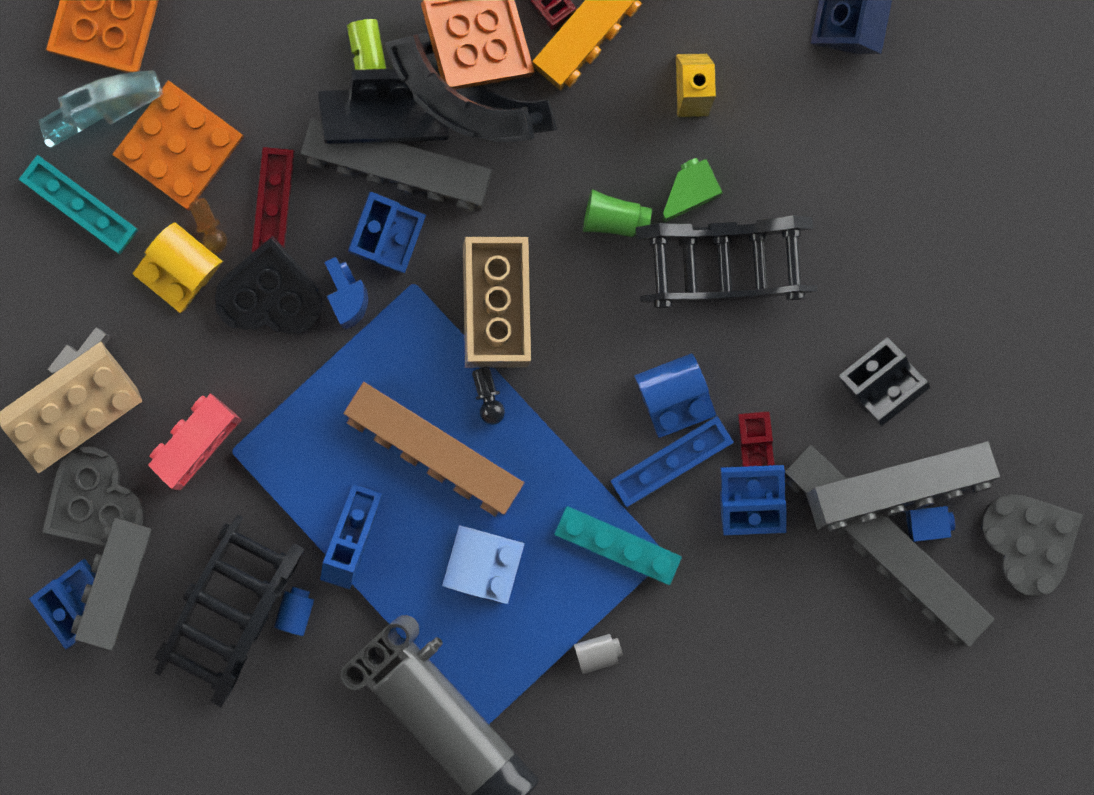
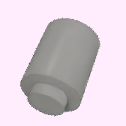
[574,634,623,674]

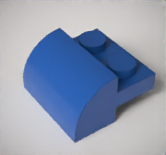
[348,192,426,273]
[324,257,368,330]
[634,353,717,438]
[720,465,786,535]
[29,559,96,650]

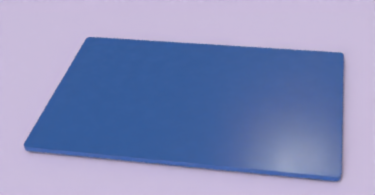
[232,284,659,724]

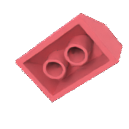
[148,394,242,491]

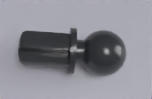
[472,367,505,425]

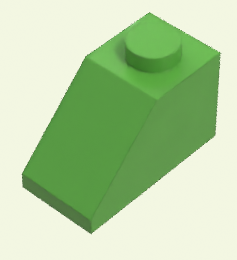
[662,158,722,223]

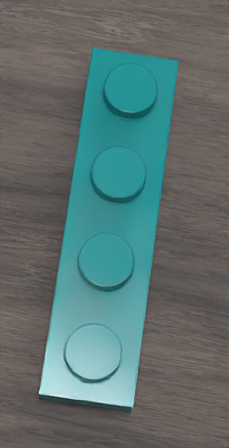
[19,155,138,254]
[554,506,682,585]

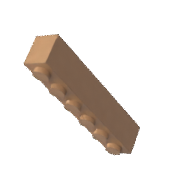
[343,382,525,517]

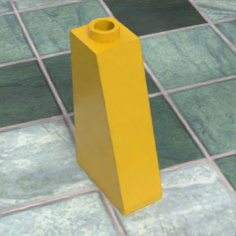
[676,54,716,117]

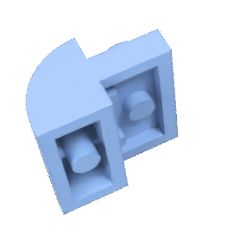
[442,525,525,604]

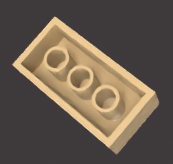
[463,237,531,368]
[0,341,142,473]

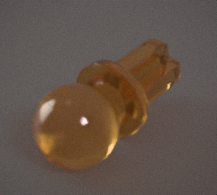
[189,198,227,254]

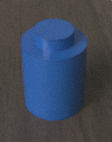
[274,587,315,636]

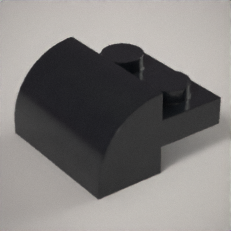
[838,337,931,427]

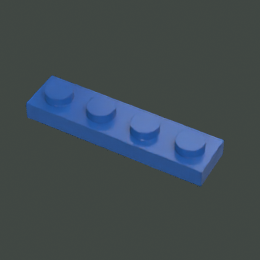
[610,416,734,508]

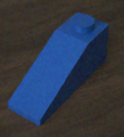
[320,484,383,590]

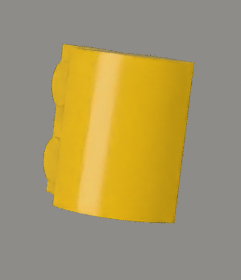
[132,223,223,313]

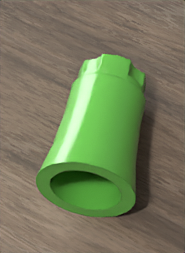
[583,189,652,237]

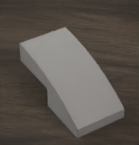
[47,327,111,374]

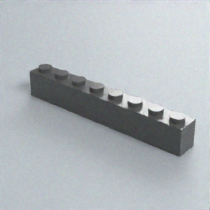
[785,445,995,647]

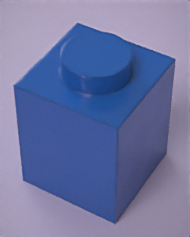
[906,506,955,542]

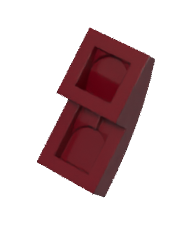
[738,411,775,467]

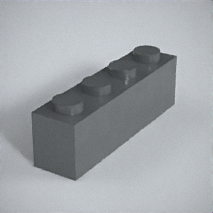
[71,518,152,653]

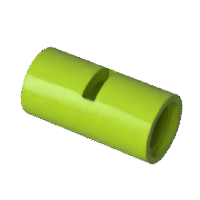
[347,19,386,70]

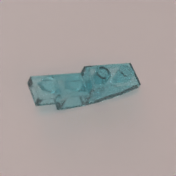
[39,71,163,148]

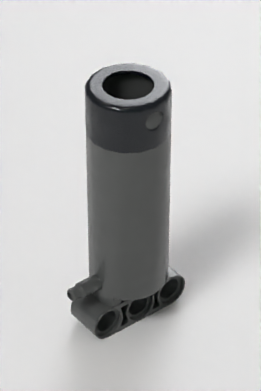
[340,615,539,795]

